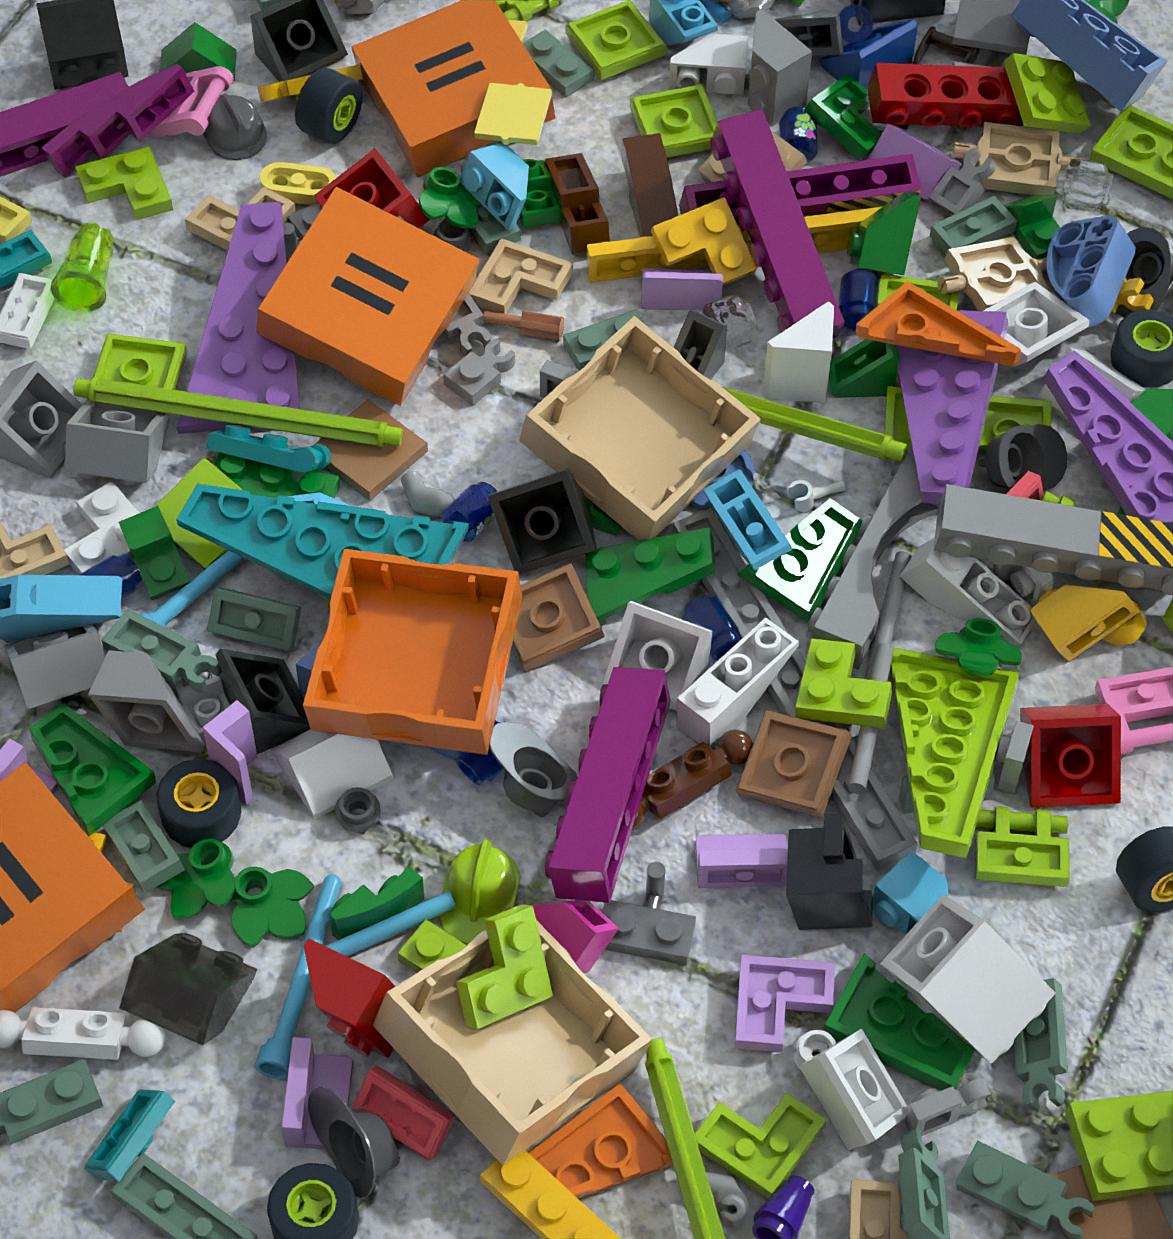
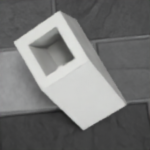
[669,33,748,95]

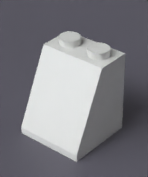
[880,894,1055,1064]

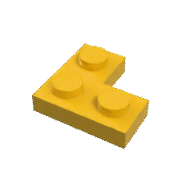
[651,197,757,286]

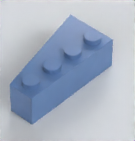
[1011,0,1168,112]

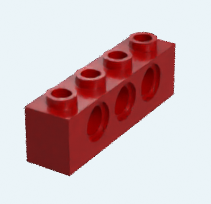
[867,63,1022,128]

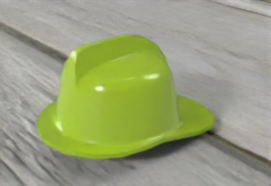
[439,839,519,945]

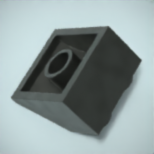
[36,0,129,90]

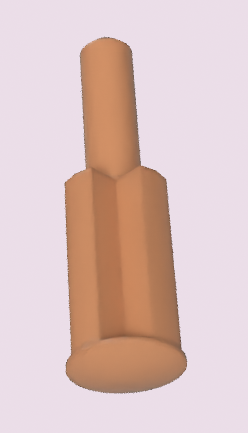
[483,311,564,341]

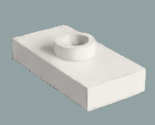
[0,273,59,349]

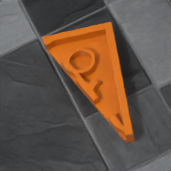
[856,281,1021,366]

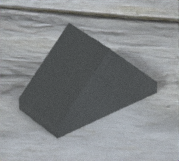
[774,10,843,56]
[673,309,727,380]

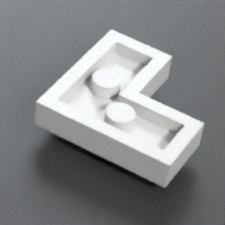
[64,481,139,576]

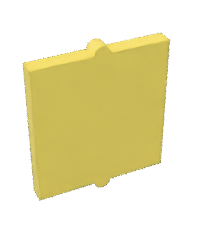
[474,83,552,145]

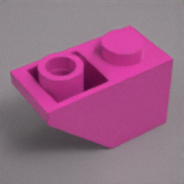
[505,900,619,973]

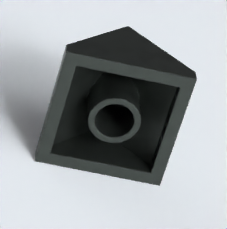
[250,0,348,82]
[487,468,597,575]
[215,648,310,754]

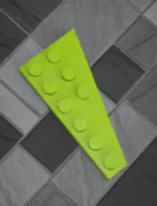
[890,647,1019,858]

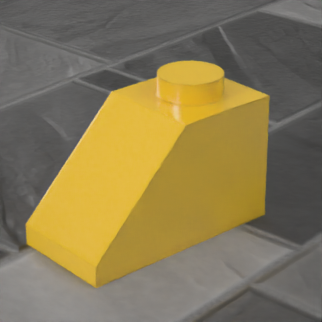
[1030,584,1141,662]

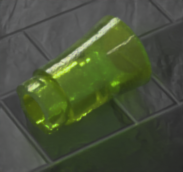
[51,223,114,312]

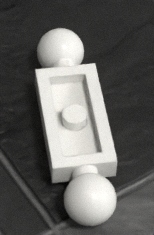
[0,1007,165,1060]

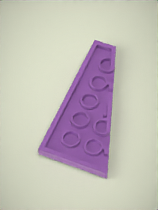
[177,202,300,434]

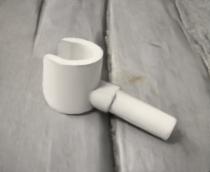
[788,480,846,513]

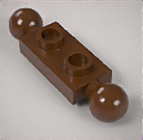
[632,729,753,831]

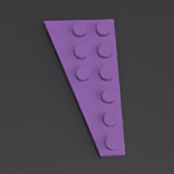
[897,310,1008,504]
[1043,350,1173,524]

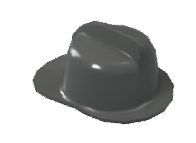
[203,93,267,160]
[1116,227,1173,318]
[978,424,1068,491]
[489,721,578,818]
[308,1086,400,1198]

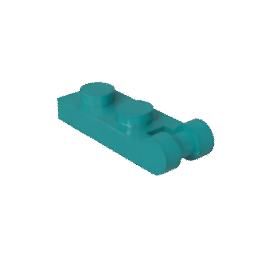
[206,425,331,473]

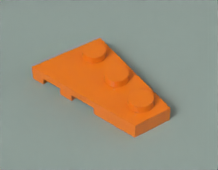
[529,1083,673,1199]

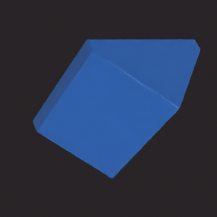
[819,19,918,90]

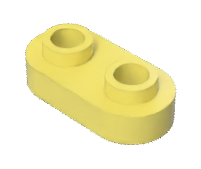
[260,162,336,205]

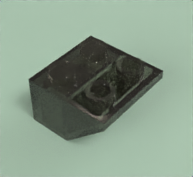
[119,933,257,1046]

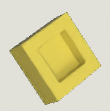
[0,197,32,244]

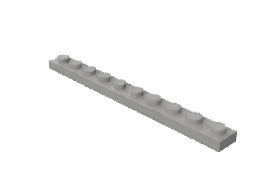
[673,508,918,869]

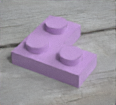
[734,954,835,1052]

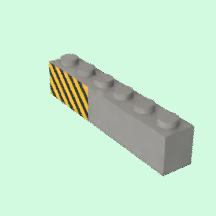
[933,484,1173,595]

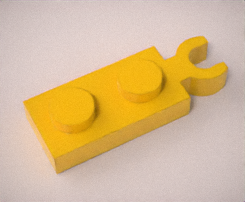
[257,64,363,102]

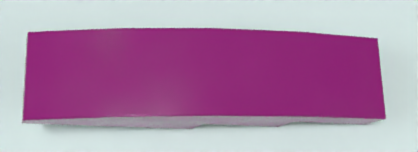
[42,64,195,178]

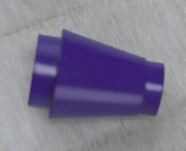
[752,1175,815,1239]

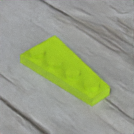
[882,386,1052,461]

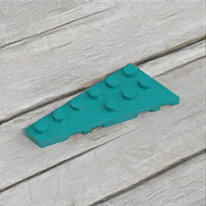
[176,483,469,600]

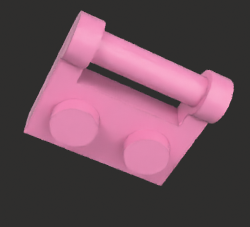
[149,66,234,139]
[1095,667,1173,755]

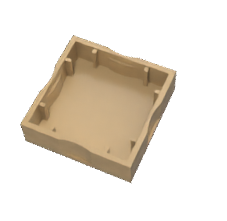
[519,316,761,540]
[373,920,653,1165]

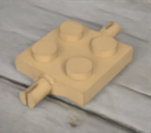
[953,122,1085,195]
[938,237,1053,311]

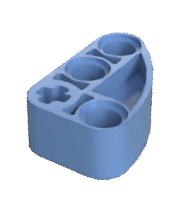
[1046,215,1136,327]

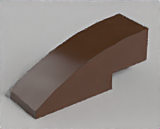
[622,133,679,237]
[544,153,610,255]

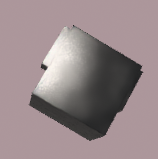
[786,814,873,930]

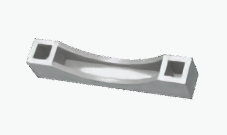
[808,444,939,670]

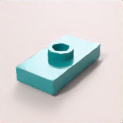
[0,230,52,289]
[84,1089,175,1182]

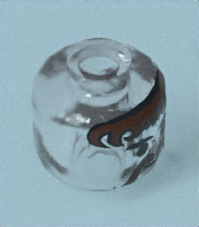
[1055,159,1114,213]
[702,295,759,352]

